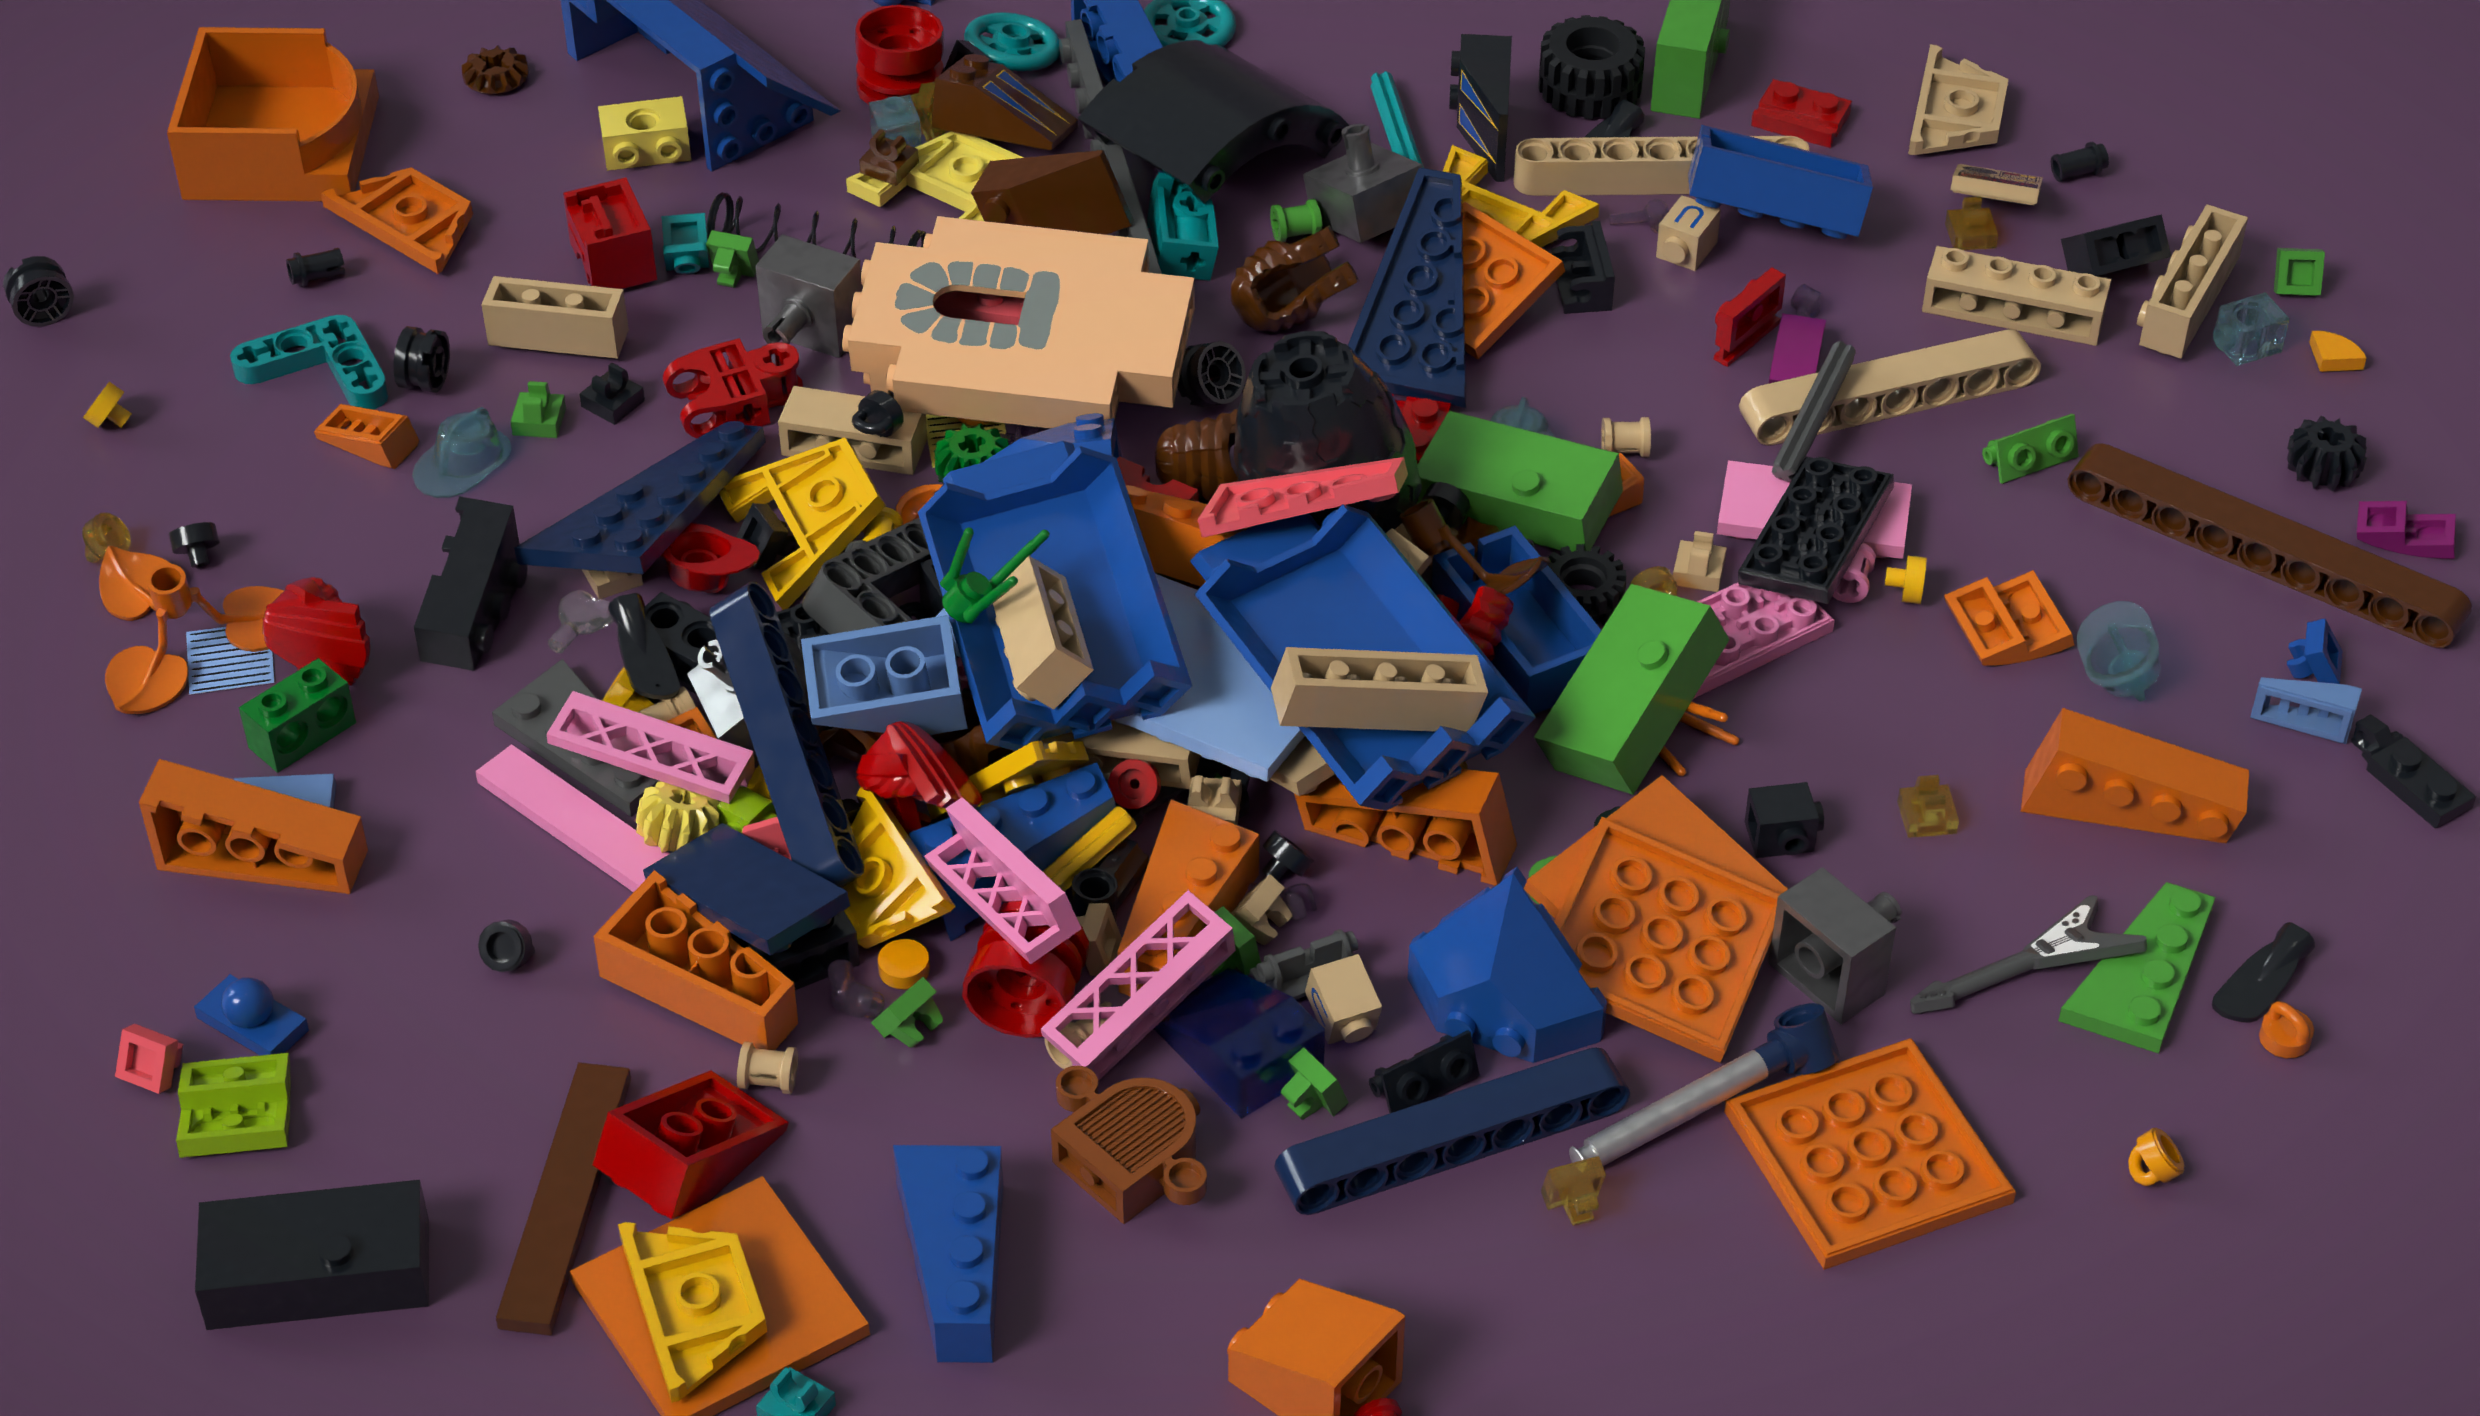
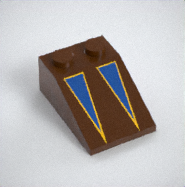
[932,54,1078,151]

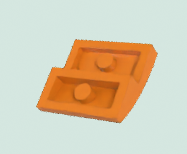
[1944,570,2075,666]

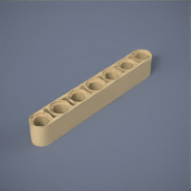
[1513,136,1810,196]
[1739,329,2041,445]

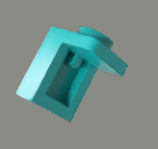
[661,213,710,274]

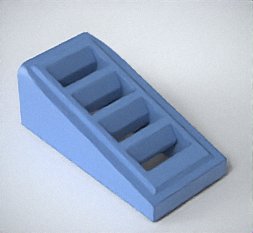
[2250,677,2362,744]

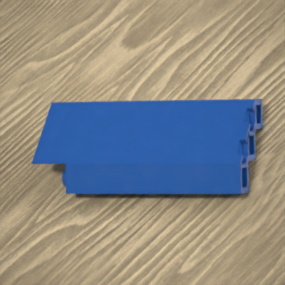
[918,441,1193,751]
[1190,504,1536,811]

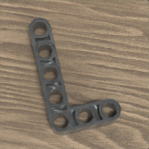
[802,518,931,634]

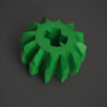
[935,423,1009,482]

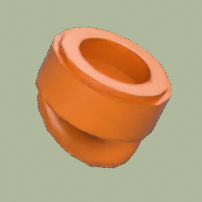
[2259,1001,2314,1058]

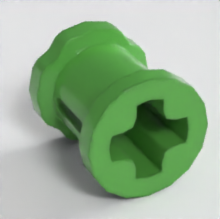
[1270,198,1322,242]

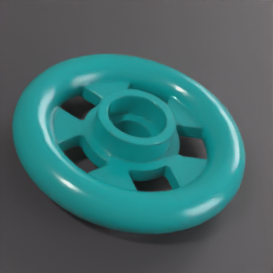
[1143,0,1236,47]
[964,12,1060,71]

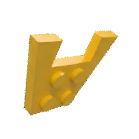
[1443,145,1599,248]
[719,437,886,610]

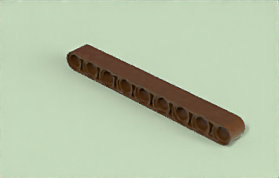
[2067,443,2472,648]

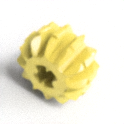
[635,781,720,853]

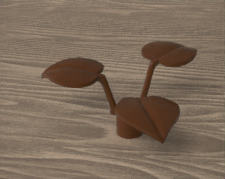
[1399,499,1551,595]

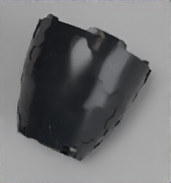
[1234,331,1422,533]

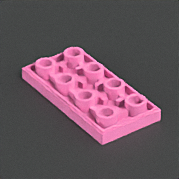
[1717,460,1912,559]
[1693,582,1835,699]

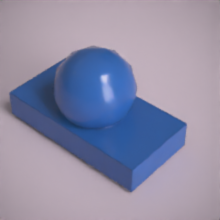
[194,974,309,1055]

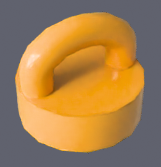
[2128,1128,2185,1186]

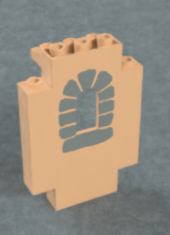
[842,216,1195,429]

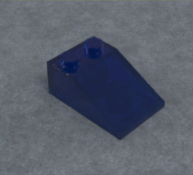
[1154,968,1325,1119]

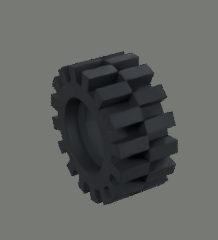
[1548,544,1626,626]

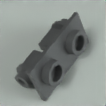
[1250,929,1358,1008]

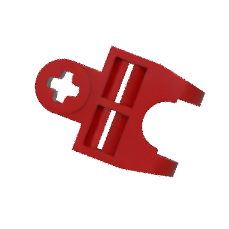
[663,338,803,438]

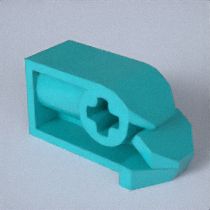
[1147,172,1219,281]

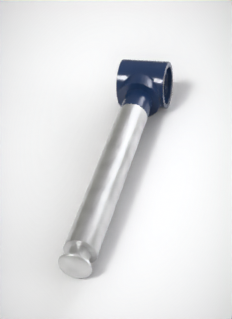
[1569,1003,1840,1175]

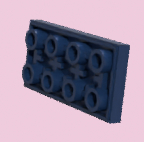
[643,823,851,955]

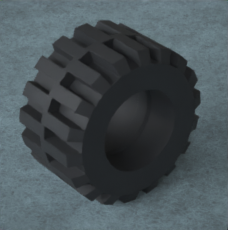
[1538,15,1645,119]

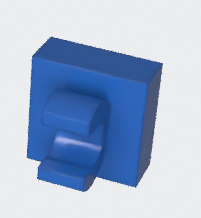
[2287,618,2343,684]

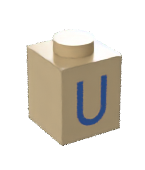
[1656,195,1721,271]
[1305,954,1382,1045]

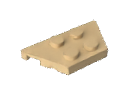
[1908,44,2009,155]

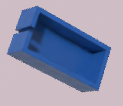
[1688,125,1873,239]
[1431,526,1601,714]

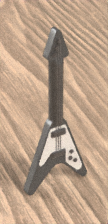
[1910,895,2147,1014]

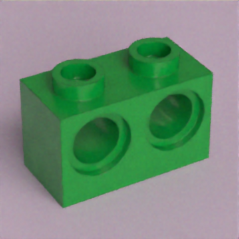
[239,658,356,773]

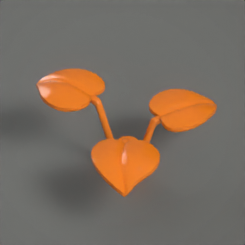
[99,545,285,714]

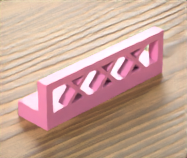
[546,691,755,804]
[924,797,1082,964]
[1041,890,1236,1081]

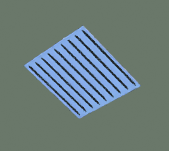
[186,627,275,695]

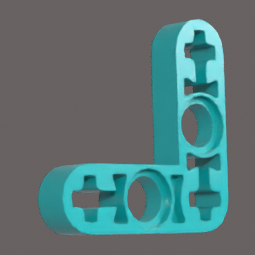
[230,315,388,410]

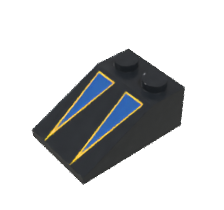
[1449,34,1512,182]

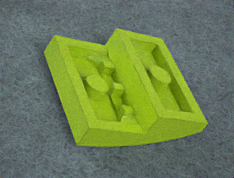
[176,1053,291,1158]

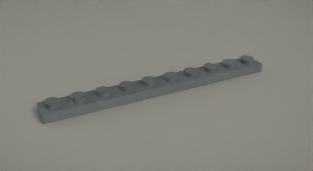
[1059,19,1162,274]

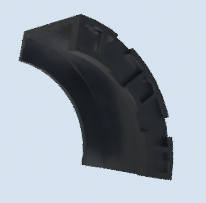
[1078,40,1349,204]

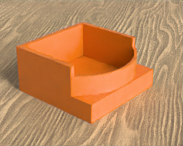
[167,27,379,201]

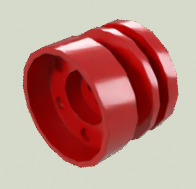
[855,5,944,113]
[962,901,1089,1038]

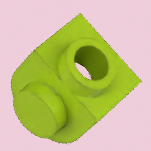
[717,786,777,833]

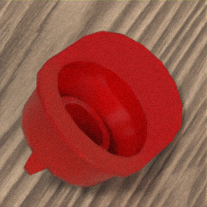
[661,523,760,593]

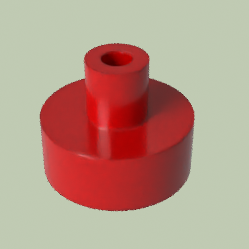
[1108,759,1161,809]

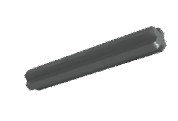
[1772,341,1856,482]

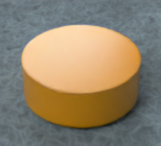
[878,939,930,989]

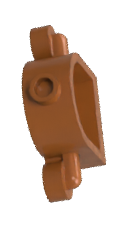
[1051,1066,1207,1224]

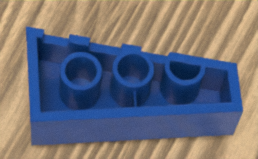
[1071,0,1163,85]
[909,762,1116,942]
[893,1145,1003,1363]

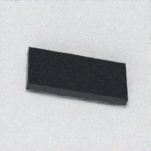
[1738,457,1894,604]

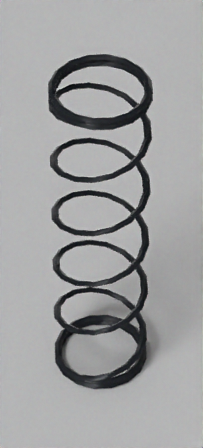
[707,192,926,272]

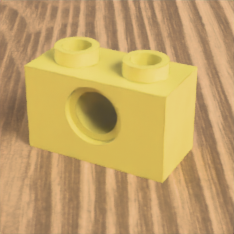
[598,96,691,171]

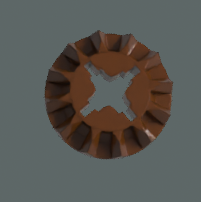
[461,45,529,94]

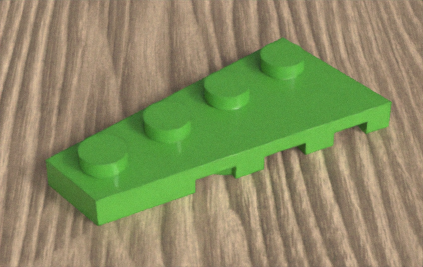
[2058,882,2215,1054]

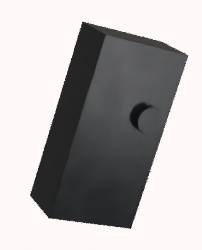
[195,1179,429,1330]

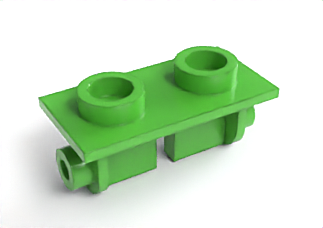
[1982,414,2079,483]

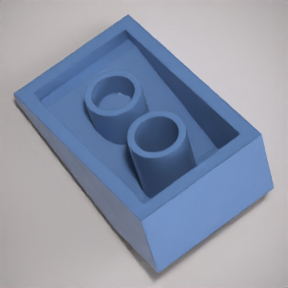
[801,615,968,735]

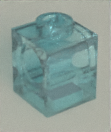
[869,95,922,148]
[2213,292,2290,366]

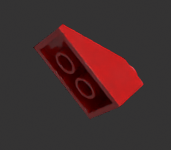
[592,1070,789,1220]

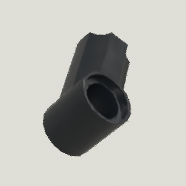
[1071,838,1149,922]

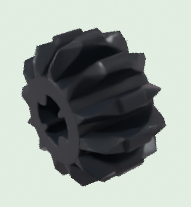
[2287,415,2367,492]

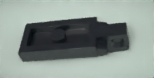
[2351,714,2476,828]

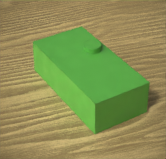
[1651,0,1730,119]
[1417,411,1623,552]
[1534,584,1730,795]

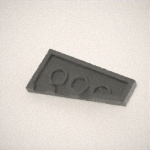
[492,659,659,816]

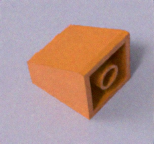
[1227,1278,1405,1416]

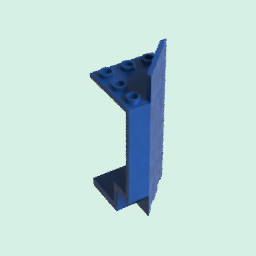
[560,0,841,172]

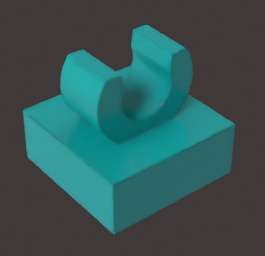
[756,1367,836,1416]

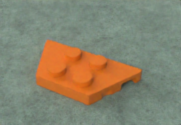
[321,167,473,274]

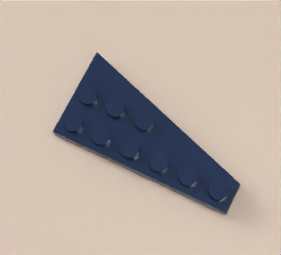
[1348,167,1466,408]
[514,421,766,574]

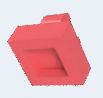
[115,1023,183,1094]

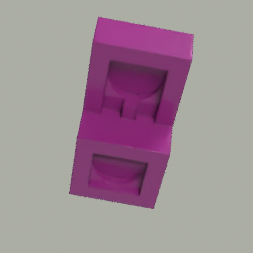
[1769,313,1826,384]
[2357,501,2456,559]

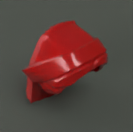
[262,577,371,686]
[856,721,983,808]

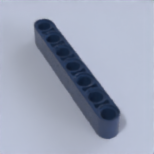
[709,582,864,888]
[1274,1047,1630,1215]

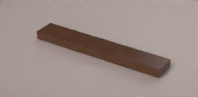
[496,1062,631,1336]

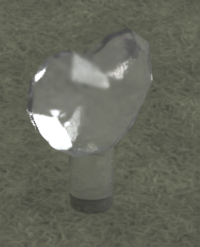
[548,590,614,653]

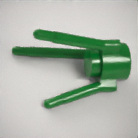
[940,527,1050,624]

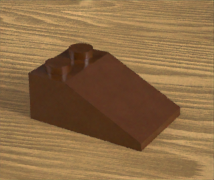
[971,150,1134,235]

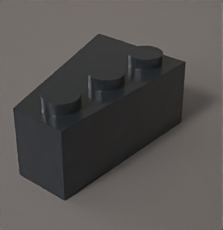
[414,496,528,671]

